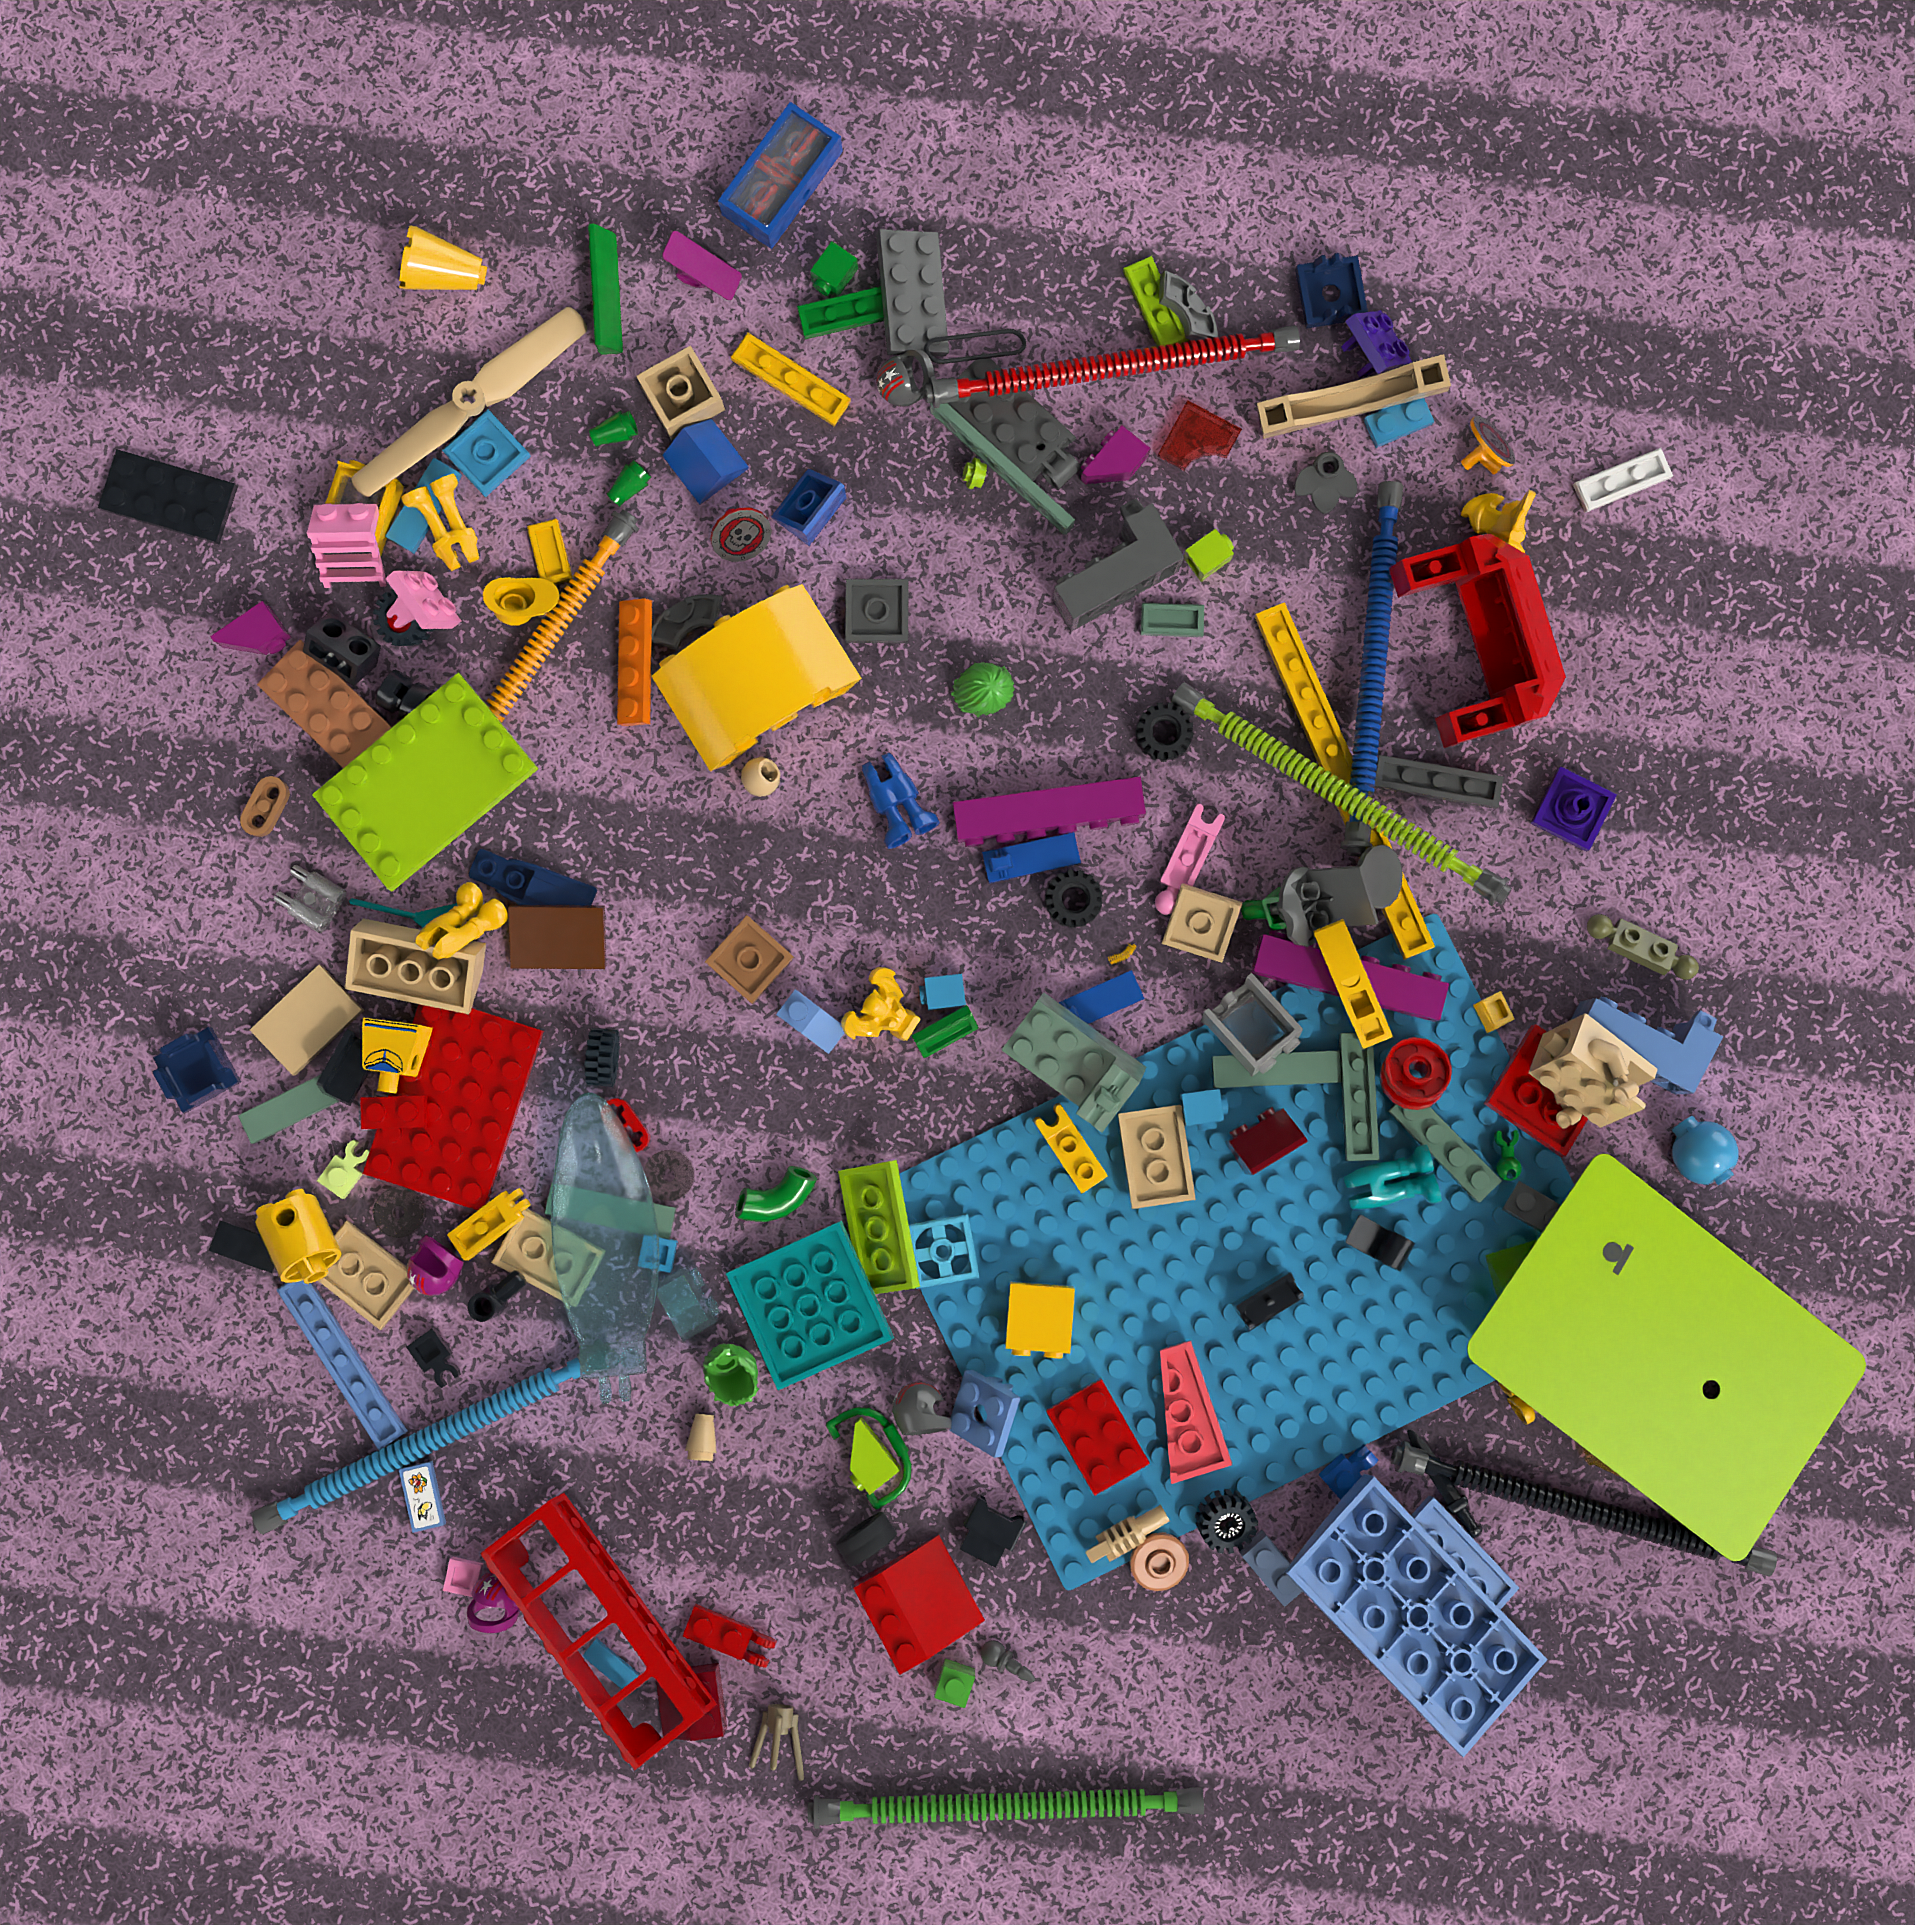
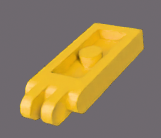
[447,1188,531,1261]

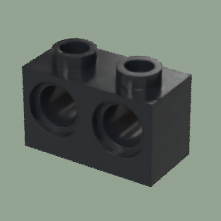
[303,611,381,686]

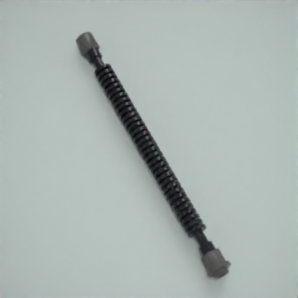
[1391,1441,1777,1577]

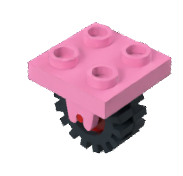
[373,571,461,646]

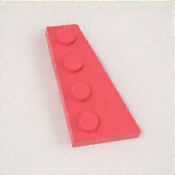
[1160,1340,1232,1484]

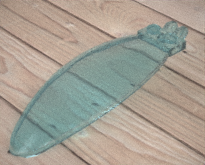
[551,1092,660,1404]

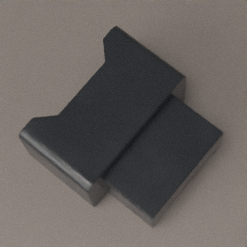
[960,1494,1027,1568]

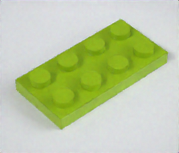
[838,1160,920,1294]

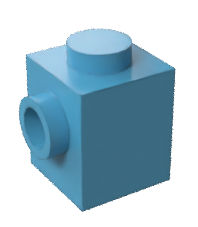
[1179,1089,1228,1131]

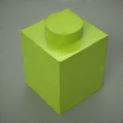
[1183,528,1234,582]

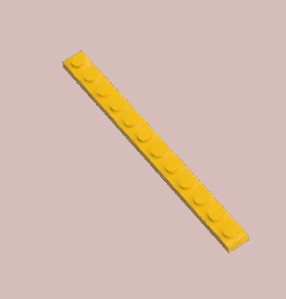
[1255,602,1435,960]

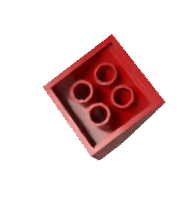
[853,1535,985,1675]

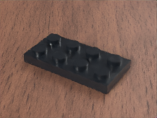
[98,449,238,545]

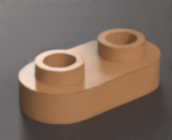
[240,776,290,837]

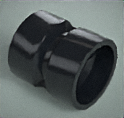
[375,669,435,719]

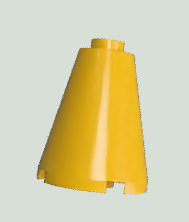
[399,225,487,290]

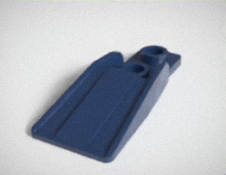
[468,849,598,905]

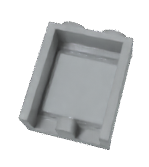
[1201,973,1303,1077]

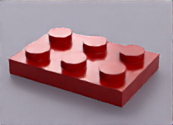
[1046,1378,1150,1496]

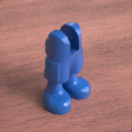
[862,752,940,849]

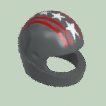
[876,350,935,407]
[892,1382,952,1435]

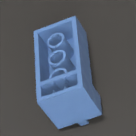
[1571,996,1723,1095]

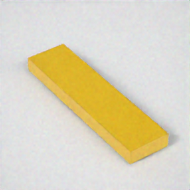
[731,332,851,426]

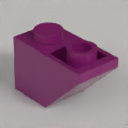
[1081,425,1151,484]

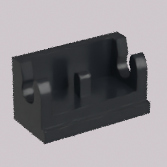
[1232,1270,1304,1331]

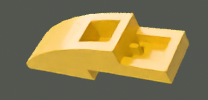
[1313,919,1393,1049]

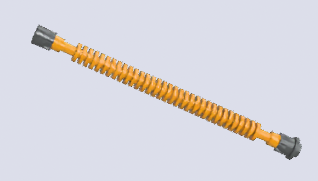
[486,509,639,722]

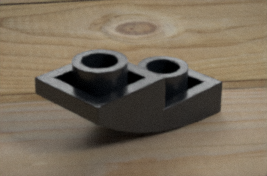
[208,1220,275,1273]

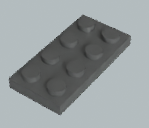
[876,229,949,357]

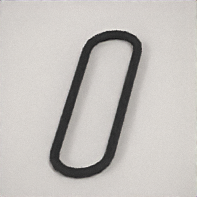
[924,329,1026,364]

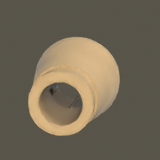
[685,1414,717,1461]

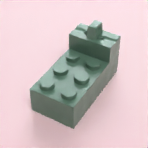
[1002,992,1147,1133]

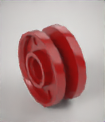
[1379,1037,1452,1110]

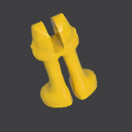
[401,474,479,571]

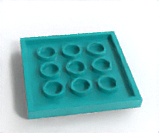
[726,1221,894,1390]

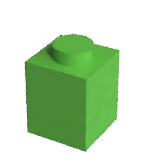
[934,1658,975,1708]

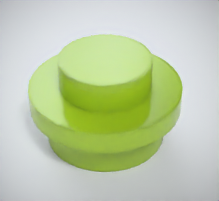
[962,457,987,489]

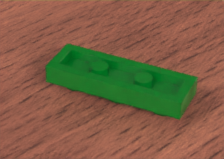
[797,286,884,340]

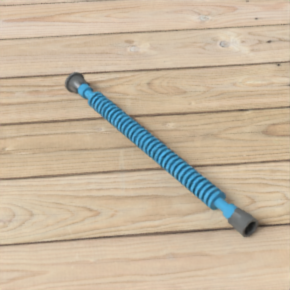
[252,1340,616,1535]

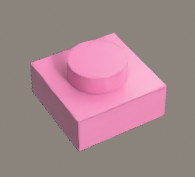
[443,1557,484,1597]

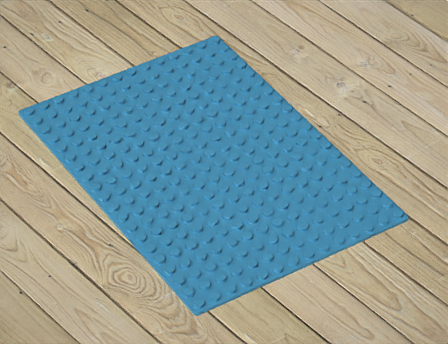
[899,914,1574,1590]

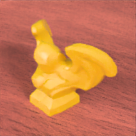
[1461,490,1536,553]
[841,967,920,1041]

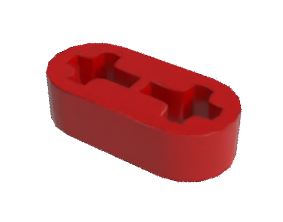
[602,1098,650,1152]

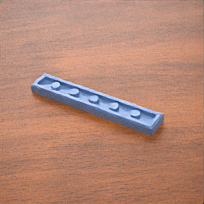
[276,1280,408,1450]

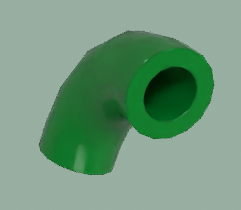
[735,1166,817,1222]

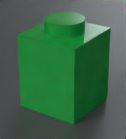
[810,241,858,297]

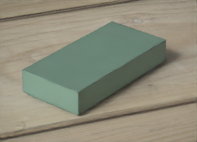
[1141,603,1204,638]

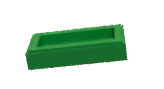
[912,1005,979,1058]

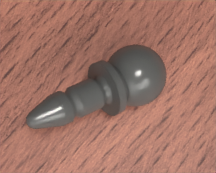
[980,1640,1036,1682]

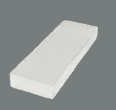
[1573,448,1673,513]

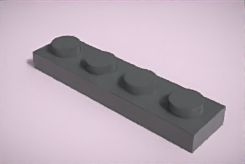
[1373,755,1504,809]
[1502,1181,1634,1275]

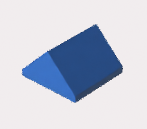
[662,419,749,505]
[771,469,847,546]

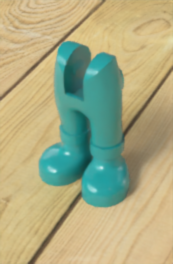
[1343,1144,1442,1209]

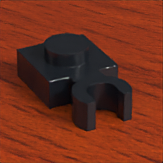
[406,1327,461,1388]

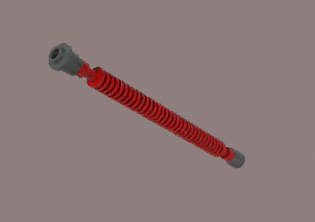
[924,325,1300,408]

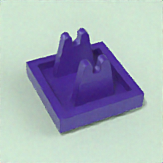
[1341,310,1412,378]

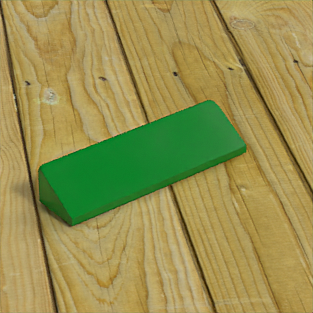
[588,223,623,355]

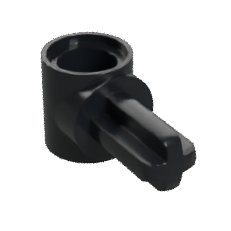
[467,1270,527,1322]

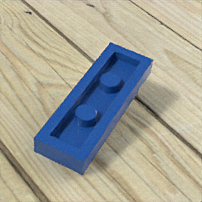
[982,832,1081,884]
[1058,970,1145,1024]

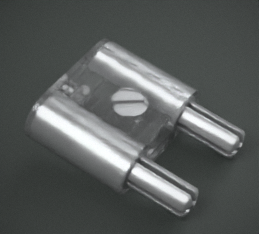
[274,865,346,933]

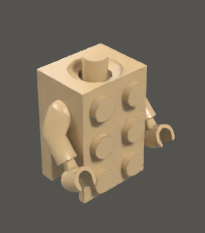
[1529,1013,1658,1128]

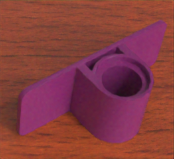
[662,231,742,300]

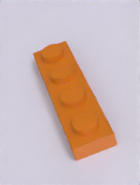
[617,598,652,726]

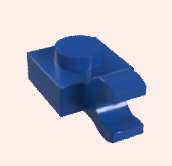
[1318,1444,1378,1500]

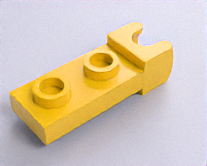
[1033,1103,1108,1194]

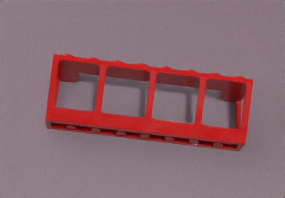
[480,1493,717,1771]

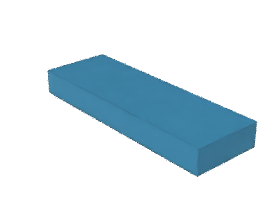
[385,457,462,554]

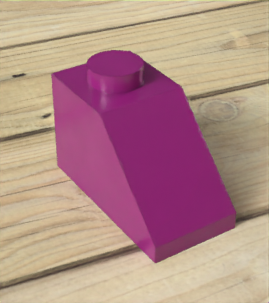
[210,601,292,655]

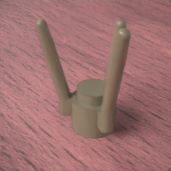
[749,1704,804,1781]

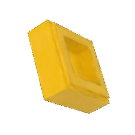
[1473,991,1515,1033]

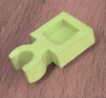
[317,1140,370,1199]

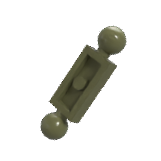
[1587,914,1699,980]

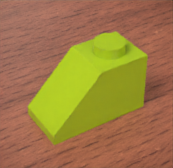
[849,1416,901,1495]

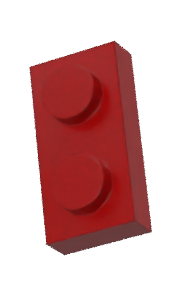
[360,1095,427,1129]

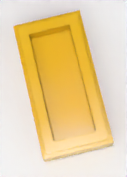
[527,519,573,585]

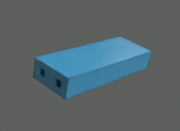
[583,1638,639,1689]

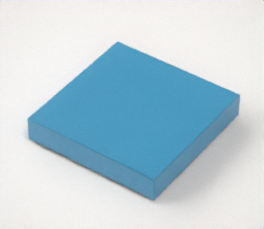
[442,409,531,498]

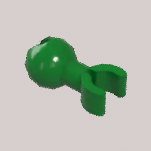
[1494,1130,1522,1181]

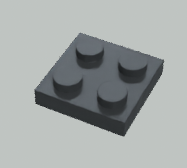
[845,579,909,643]

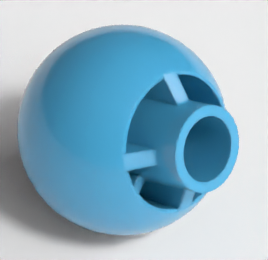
[1672,1116,1739,1186]

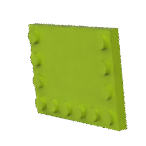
[312,672,539,892]

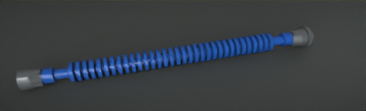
[1340,481,1404,857]

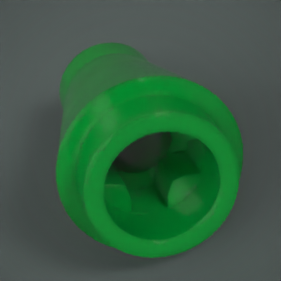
[589,410,638,447]
[606,460,652,507]

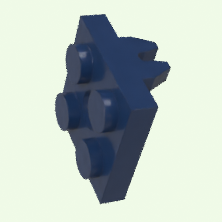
[1295,253,1368,329]

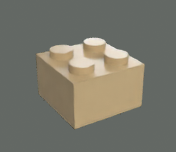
[636,345,725,440]

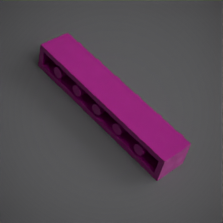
[953,776,1146,847]
[1250,931,1449,1022]

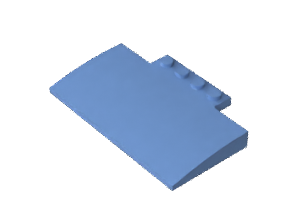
[1285,1474,1548,1758]

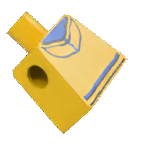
[362,1018,432,1094]

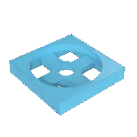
[909,1214,979,1289]

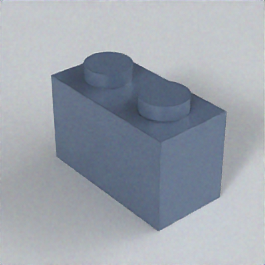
[1238,1530,1303,1607]

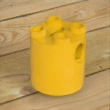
[255,1189,341,1284]

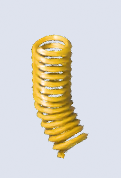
[1108,944,1137,964]

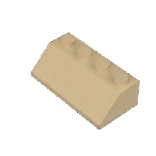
[345,918,486,1014]

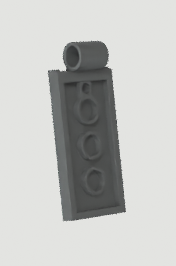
[948,352,1081,490]

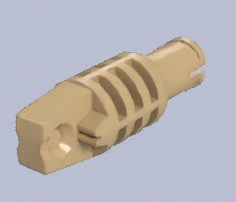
[1085,1504,1170,1563]

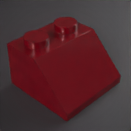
[1225,1106,1308,1175]
[656,1663,727,1741]

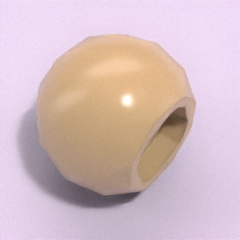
[741,757,780,797]

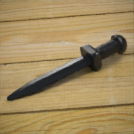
[1407,1430,1482,1538]

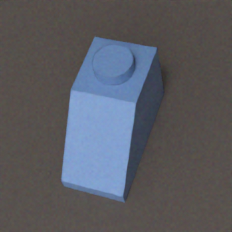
[776,989,844,1054]

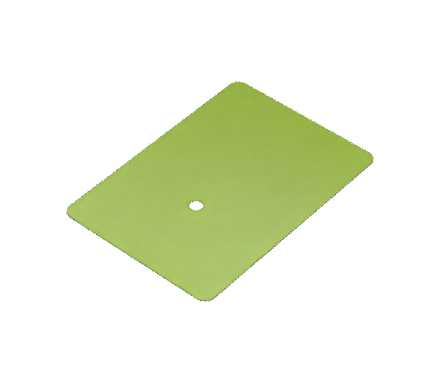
[1467,1154,1866,1561]

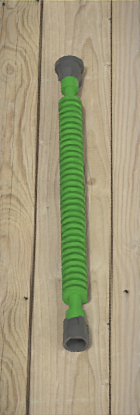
[807,1787,1204,1829]

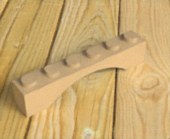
[1257,354,1451,439]

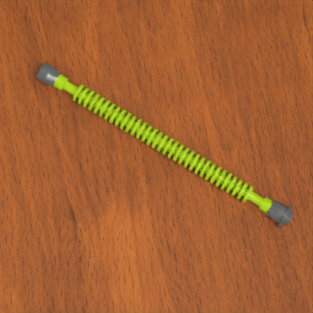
[1171,682,1512,906]

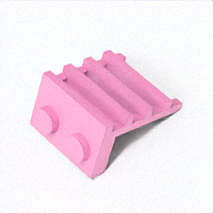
[307,503,387,588]

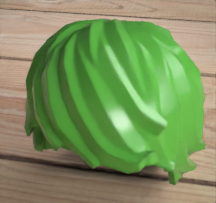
[951,662,1015,717]
[703,1343,759,1406]

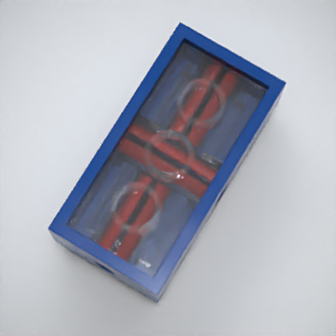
[718,102,843,249]

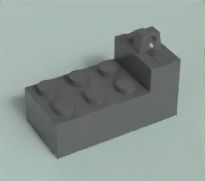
[1053,498,1184,632]

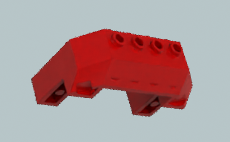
[1389,534,1566,748]

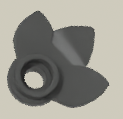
[1294,452,1357,514]

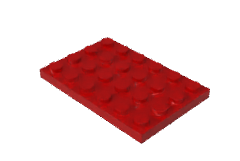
[362,1004,544,1210]

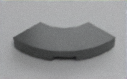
[1159,271,1218,341]
[652,594,723,650]

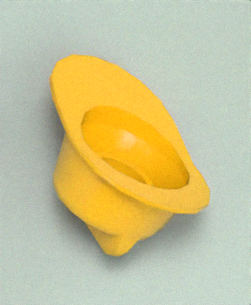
[482,577,559,626]

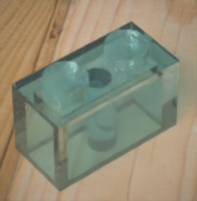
[652,1265,721,1341]

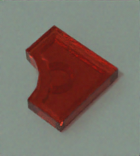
[1157,400,1242,471]

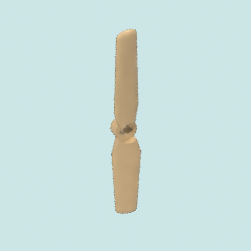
[351,307,587,496]

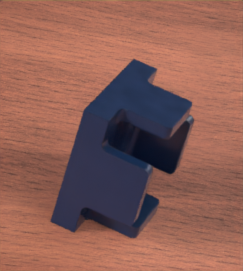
[152,1027,241,1113]

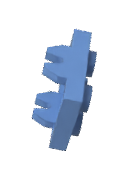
[949,1370,1020,1458]

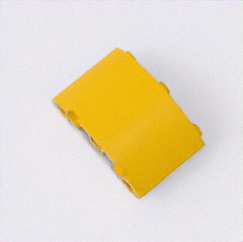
[651,584,862,771]

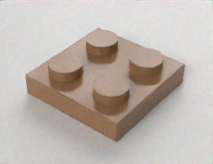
[705,915,795,1004]

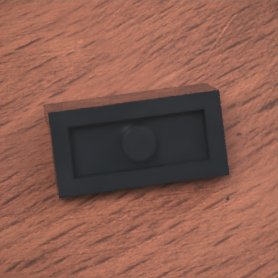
[316,1029,370,1106]

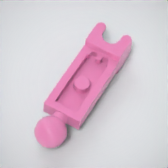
[1155,804,1225,915]

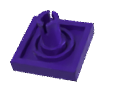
[1530,766,1617,852]

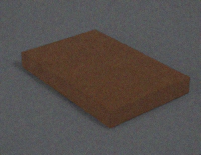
[508,905,607,969]

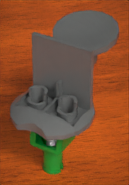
[1241,845,1403,947]

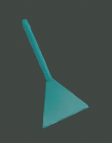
[349,898,458,928]

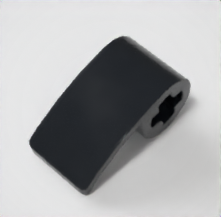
[1346,1215,1415,1272]

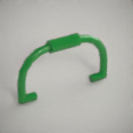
[826,1407,912,1510]

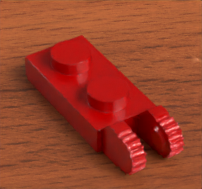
[682,1604,777,1668]

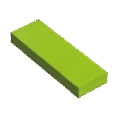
[1123,256,1189,348]

